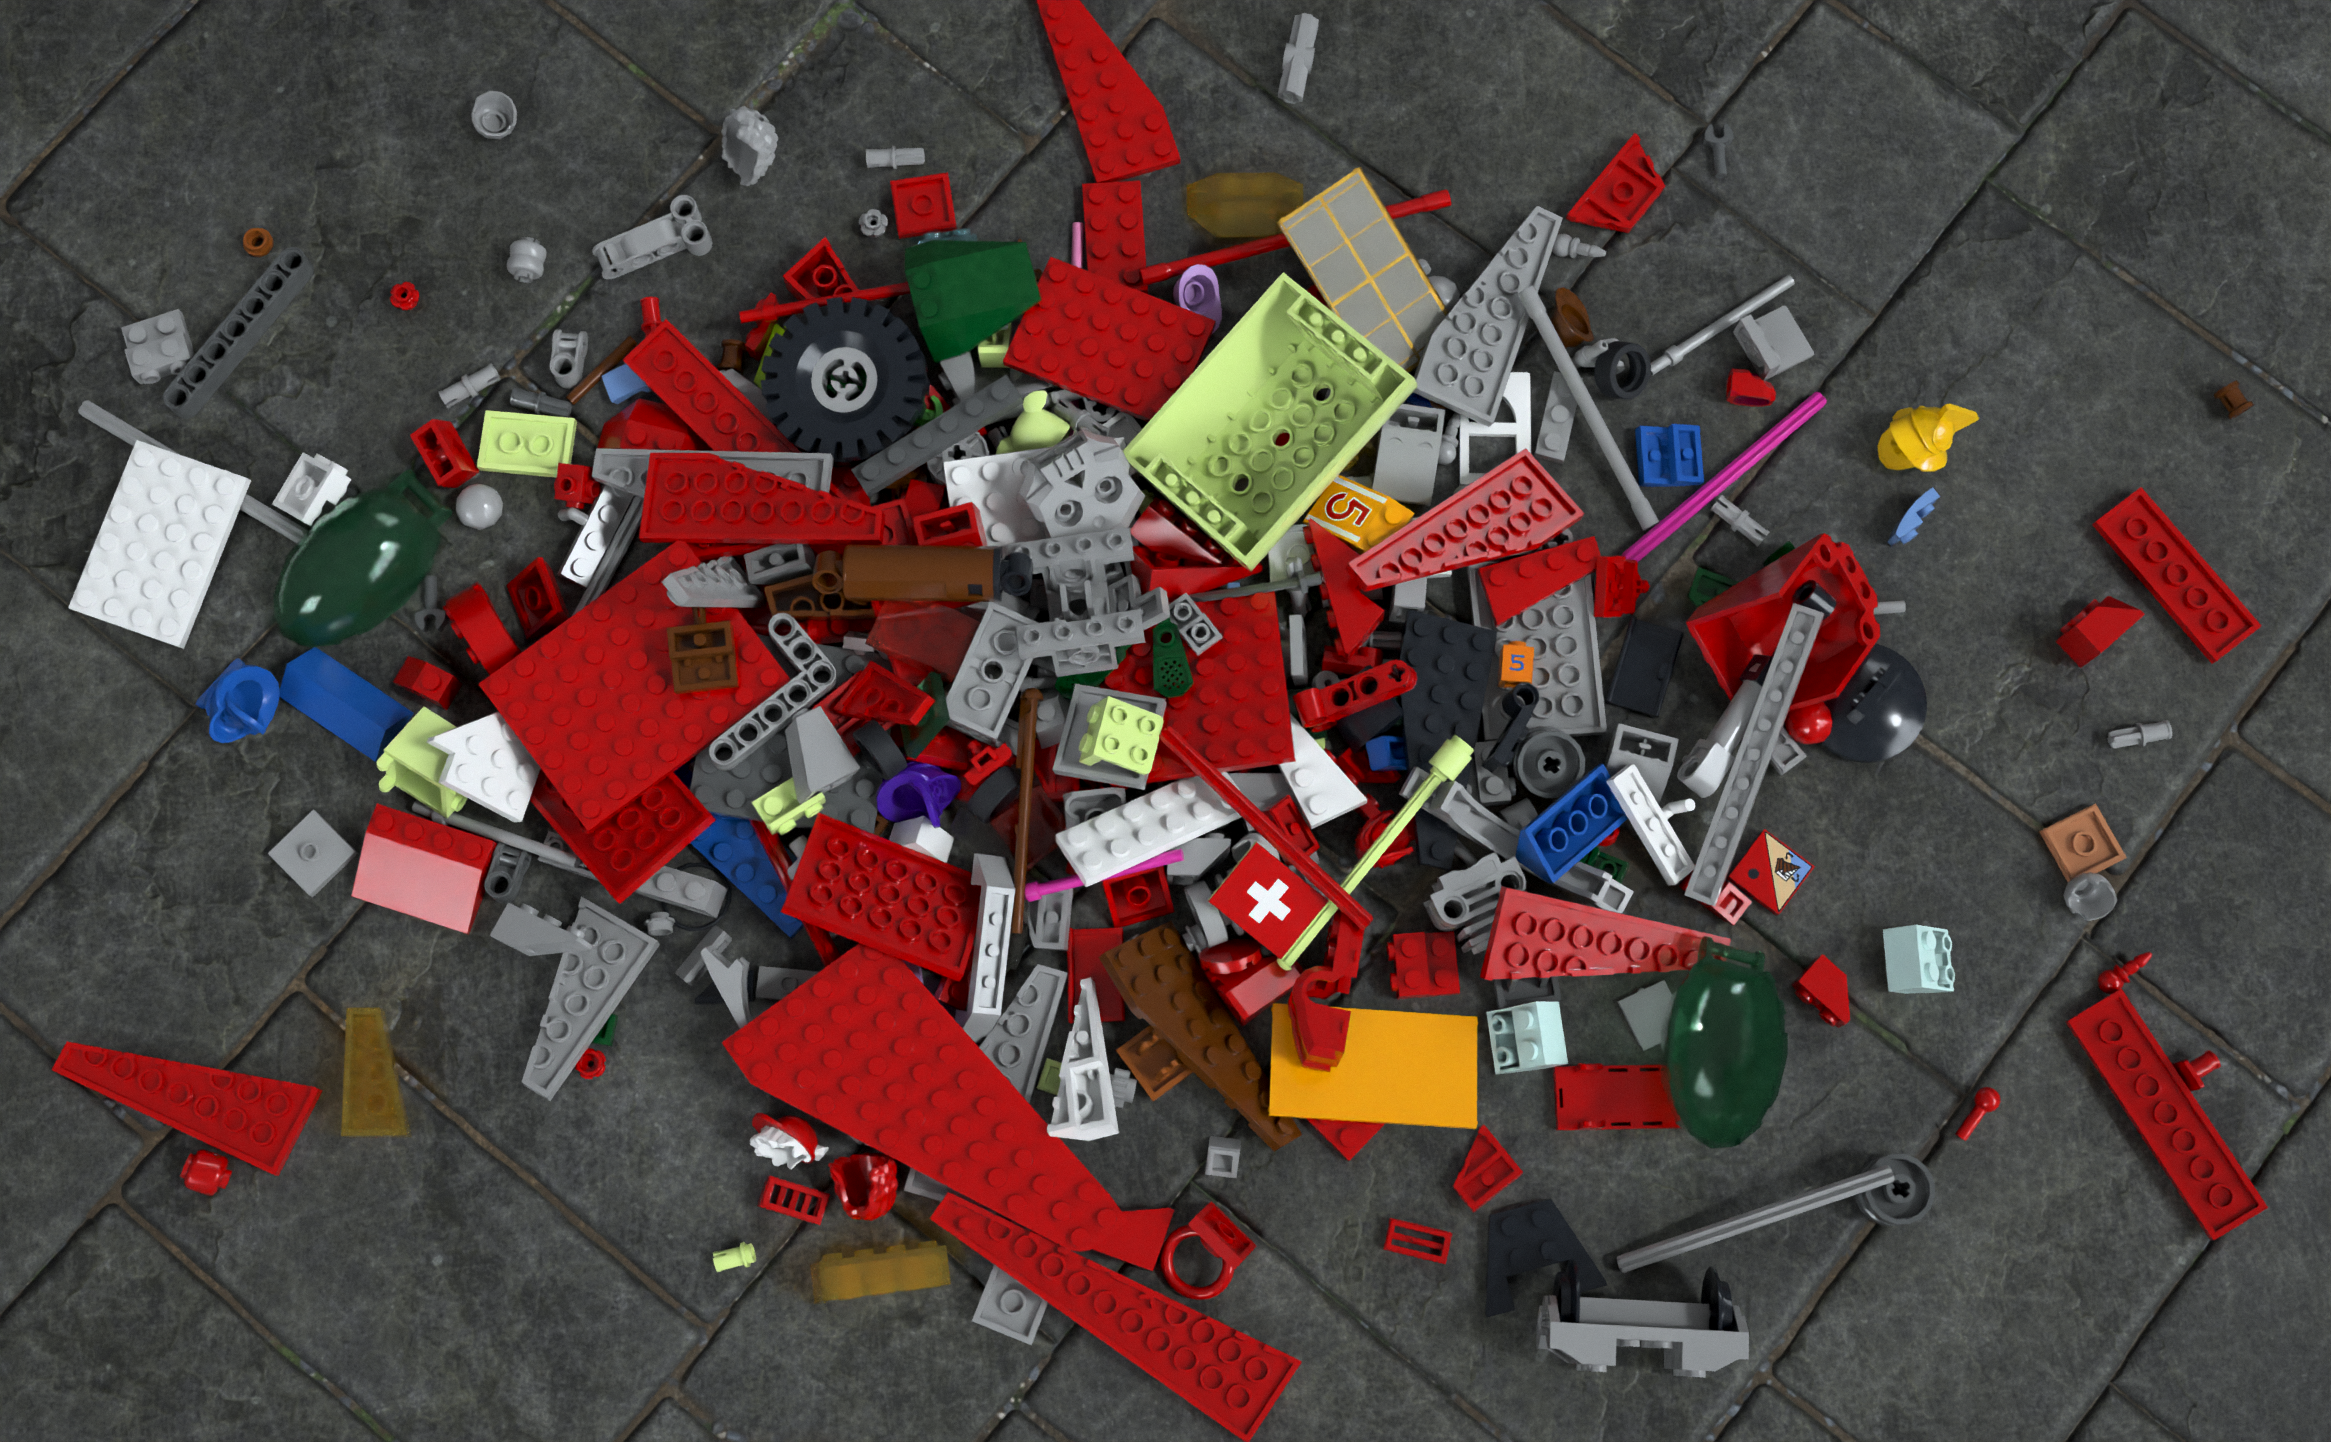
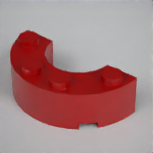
[442,581,522,675]

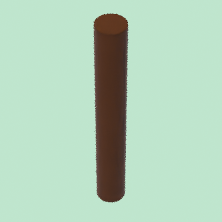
[565,336,637,406]

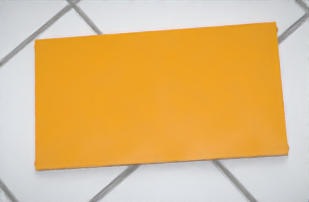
[1268,1003,1478,1129]

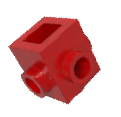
[554,463,600,509]

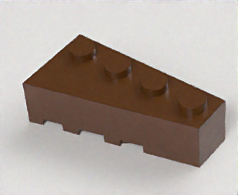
[764,574,876,622]

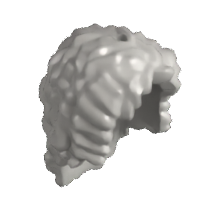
[721,106,778,186]

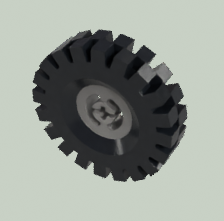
[761,297,930,466]

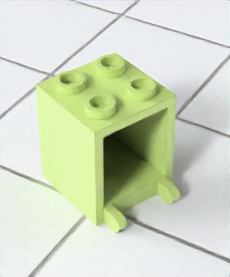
[377,707,467,819]

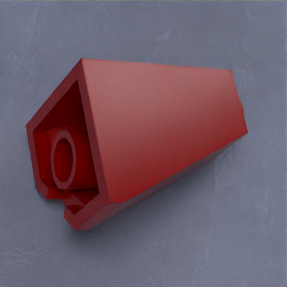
[1205,956,1304,1027]

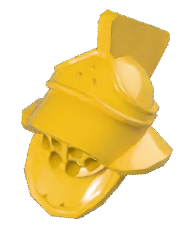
[1877,404,1979,472]

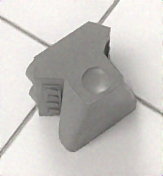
[1063,787,1126,829]

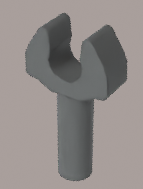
[1702,123,1734,178]
[415,576,448,633]

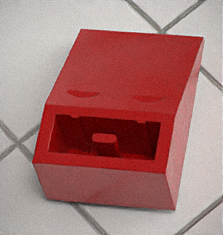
[913,502,988,613]

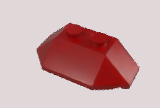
[597,398,713,451]

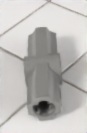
[1278,13,1319,104]

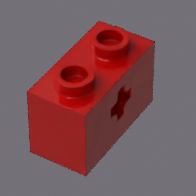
[410,419,479,488]

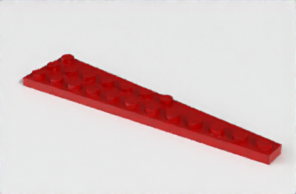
[929,1192,1302,1442]

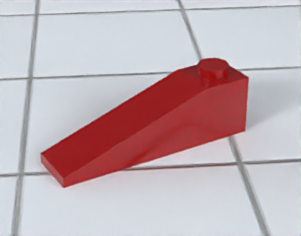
[1130,546,1263,603]

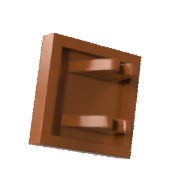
[1116,1025,1193,1102]

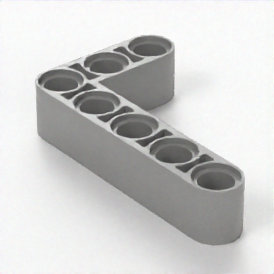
[709,613,836,771]

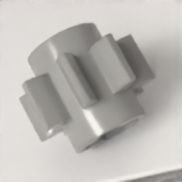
[1110,1068,1137,1109]

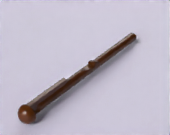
[1010,688,1044,934]

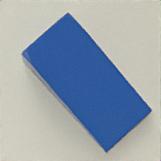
[1366,736,1407,771]

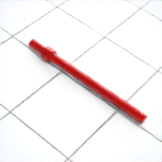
[739,282,911,323]

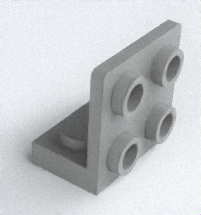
[1733,306,1814,381]

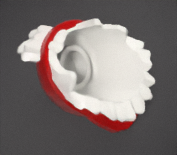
[750,1112,829,1170]

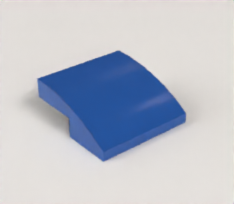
[1635,424,1704,487]

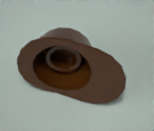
[1550,287,1594,349]

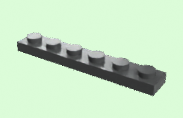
[851,375,1024,497]

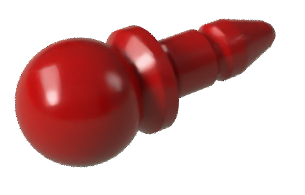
[2098,952,2152,994]

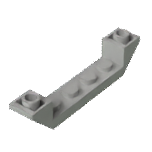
[955,853,1015,1044]

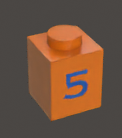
[1497,641,1534,689]

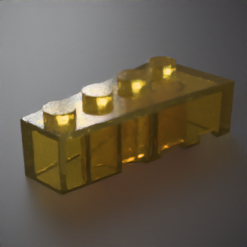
[341,1008,412,1138]
[810,1241,951,1304]

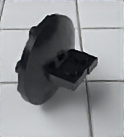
[1821,644,1927,763]

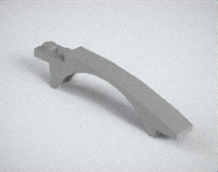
[1399,767,1634,913]
[700,945,869,1146]

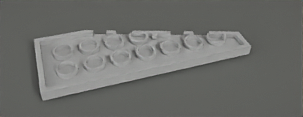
[1413,206,1563,427]
[592,448,834,498]
[904,964,1068,1215]

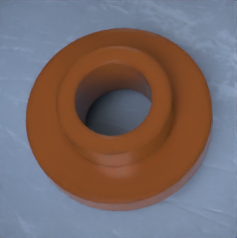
[243,228,274,257]

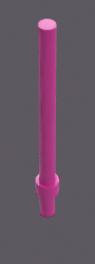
[1025,848,1184,902]

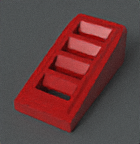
[757,1175,830,1225]

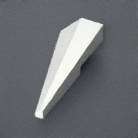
[1047,977,1119,1141]

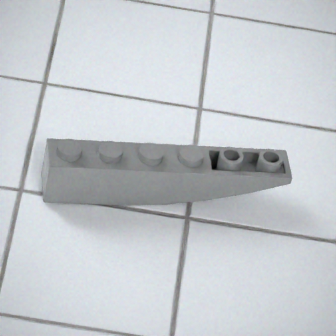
[538,831,727,918]

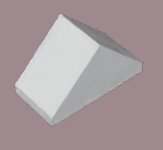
[889,816,954,863]

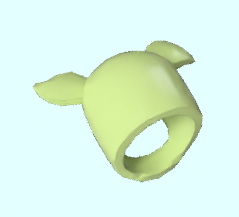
[996,390,1071,454]

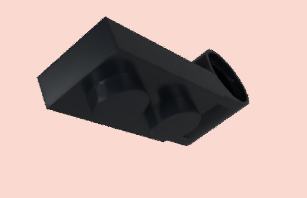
[1482,682,1539,773]

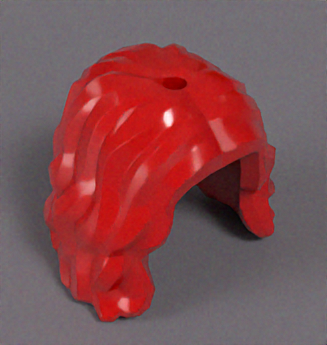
[828,1152,898,1221]

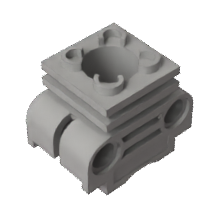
[1423,852,1526,955]

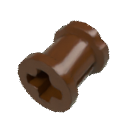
[717,339,747,375]
[2213,380,2254,420]

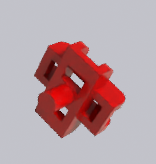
[964,739,1013,786]

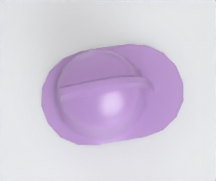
[1173,264,1222,334]

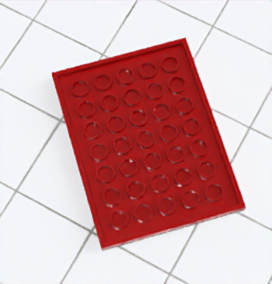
[479,541,791,833]

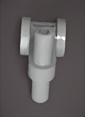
[1571,338,1625,374]

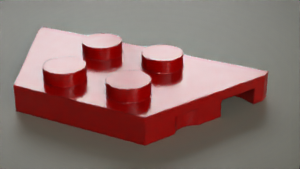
[1566,133,1665,233]

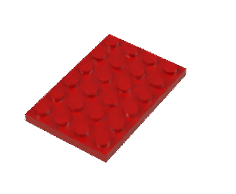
[1003,256,1216,422]
[530,769,716,904]
[781,813,981,982]

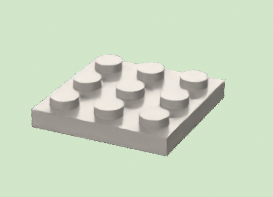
[1052,684,1167,790]

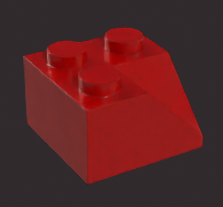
[2055,596,2145,668]

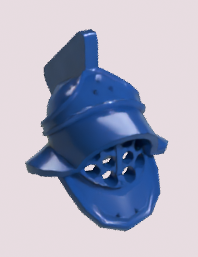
[195,658,280,743]

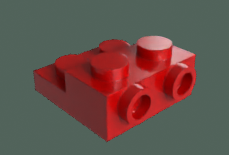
[1386,931,1460,999]

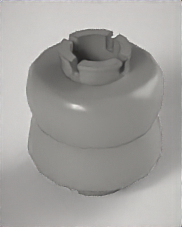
[507,237,547,283]

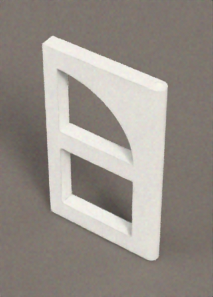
[1459,372,1531,486]

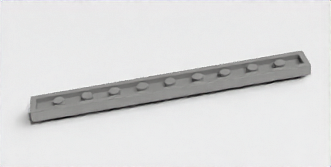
[1684,603,1825,906]

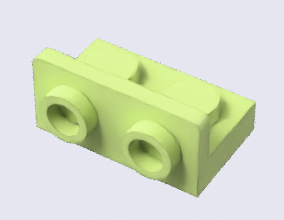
[752,777,826,835]

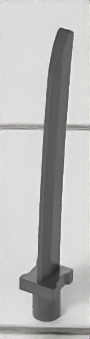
[1189,570,1322,602]

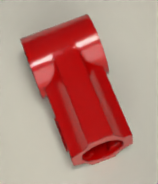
[1321,645,1384,677]

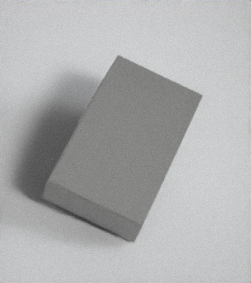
[1169,592,1223,656]

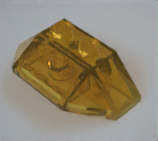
[1187,172,1304,237]

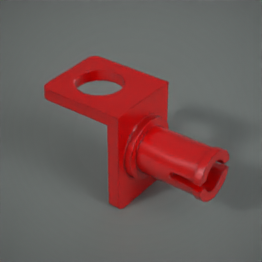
[2172,1050,2221,1091]

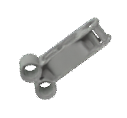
[592,195,713,279]

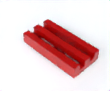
[1383,1218,1452,1265]

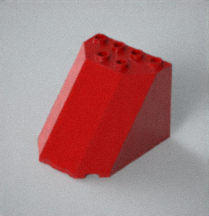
[1686,533,1881,712]

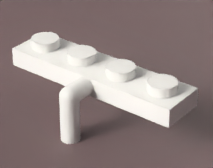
[1606,764,1695,886]

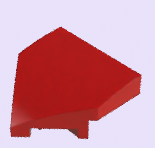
[1594,555,1650,618]

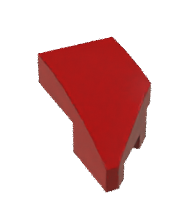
[1336,747,1401,783]

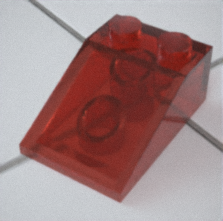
[865,601,980,684]

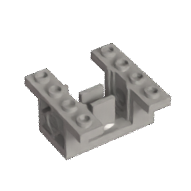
[1007,527,1145,677]
[919,602,1056,757]

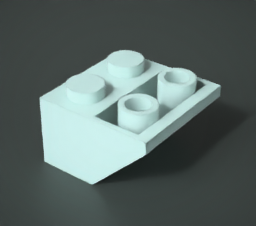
[1883,925,1955,994]
[1486,1001,1568,1074]

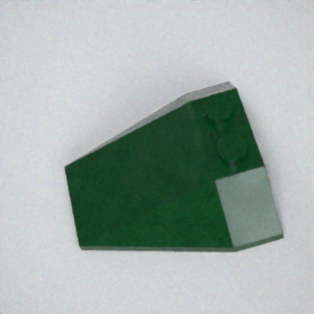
[905,240,1042,363]

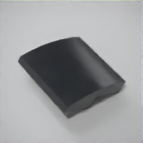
[1335,665,1405,754]

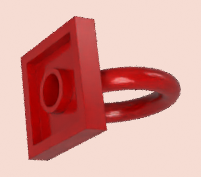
[1160,1201,1257,1300]

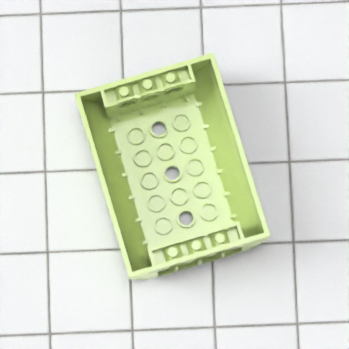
[1123,272,1417,572]

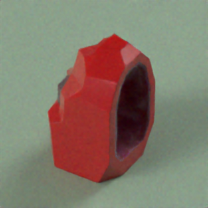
[1726,368,1776,407]

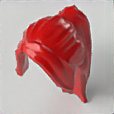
[1354,810,1415,869]

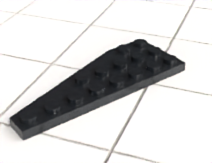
[1396,610,1498,871]

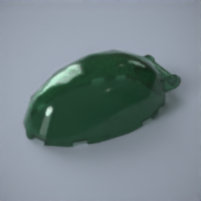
[273,469,453,647]
[1661,936,1788,1149]

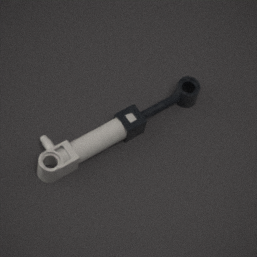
[1677,580,1836,798]

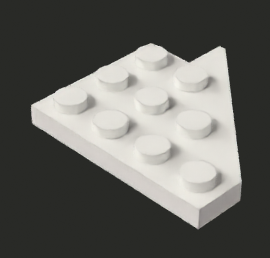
[427,711,541,823]

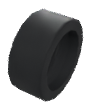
[1594,341,1651,400]
[853,719,908,780]
[967,765,1020,824]

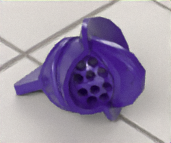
[876,754,961,828]

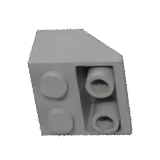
[1604,723,1679,805]
[1167,833,1231,885]

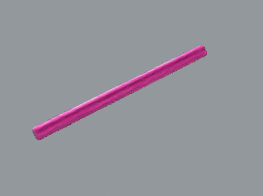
[1621,392,1827,562]

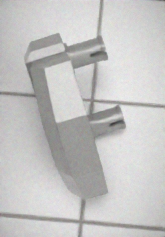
[1020,427,1145,539]

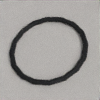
[661,862,731,931]

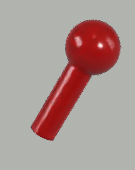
[1955,1087,2001,1142]

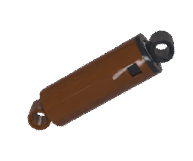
[812,544,1033,602]

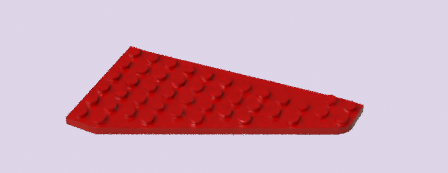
[722,943,1129,1252]

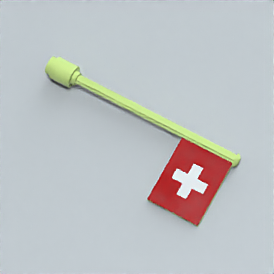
[1208,735,1474,970]

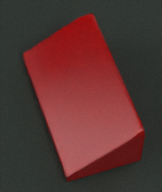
[1261,795,1320,866]

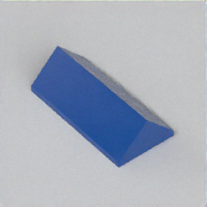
[279,647,414,763]
[1515,764,1628,884]

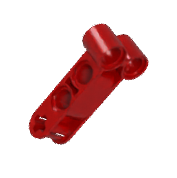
[1293,659,1417,733]

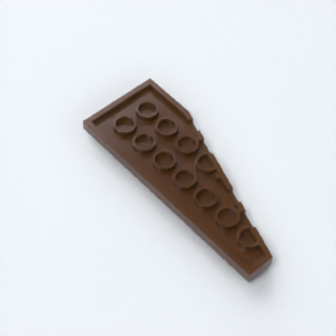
[1099,921,1302,1152]

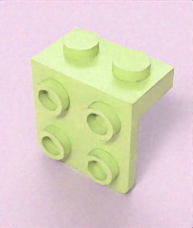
[1079,696,1163,775]

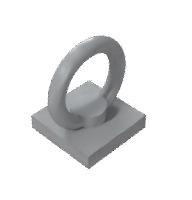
[1279,615,1308,689]

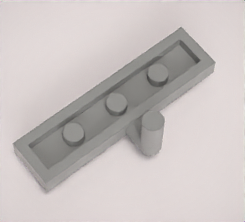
[557,484,634,588]

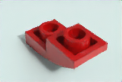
[745,293,779,361]

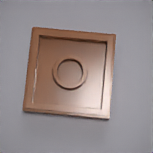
[2039,803,2127,882]

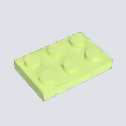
[477,410,577,478]

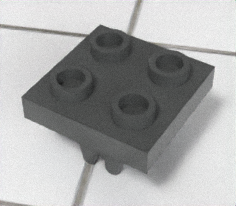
[1493,976,1561,1009]

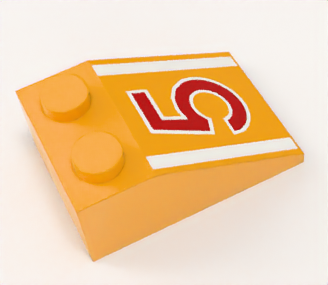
[1303,475,1415,555]

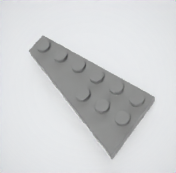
[522,896,660,1101]

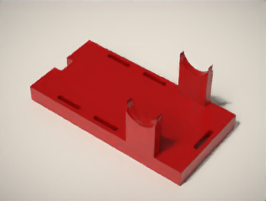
[1553,1063,1684,1131]

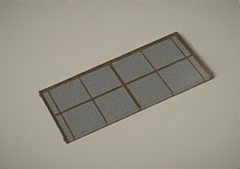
[1277,167,1449,373]

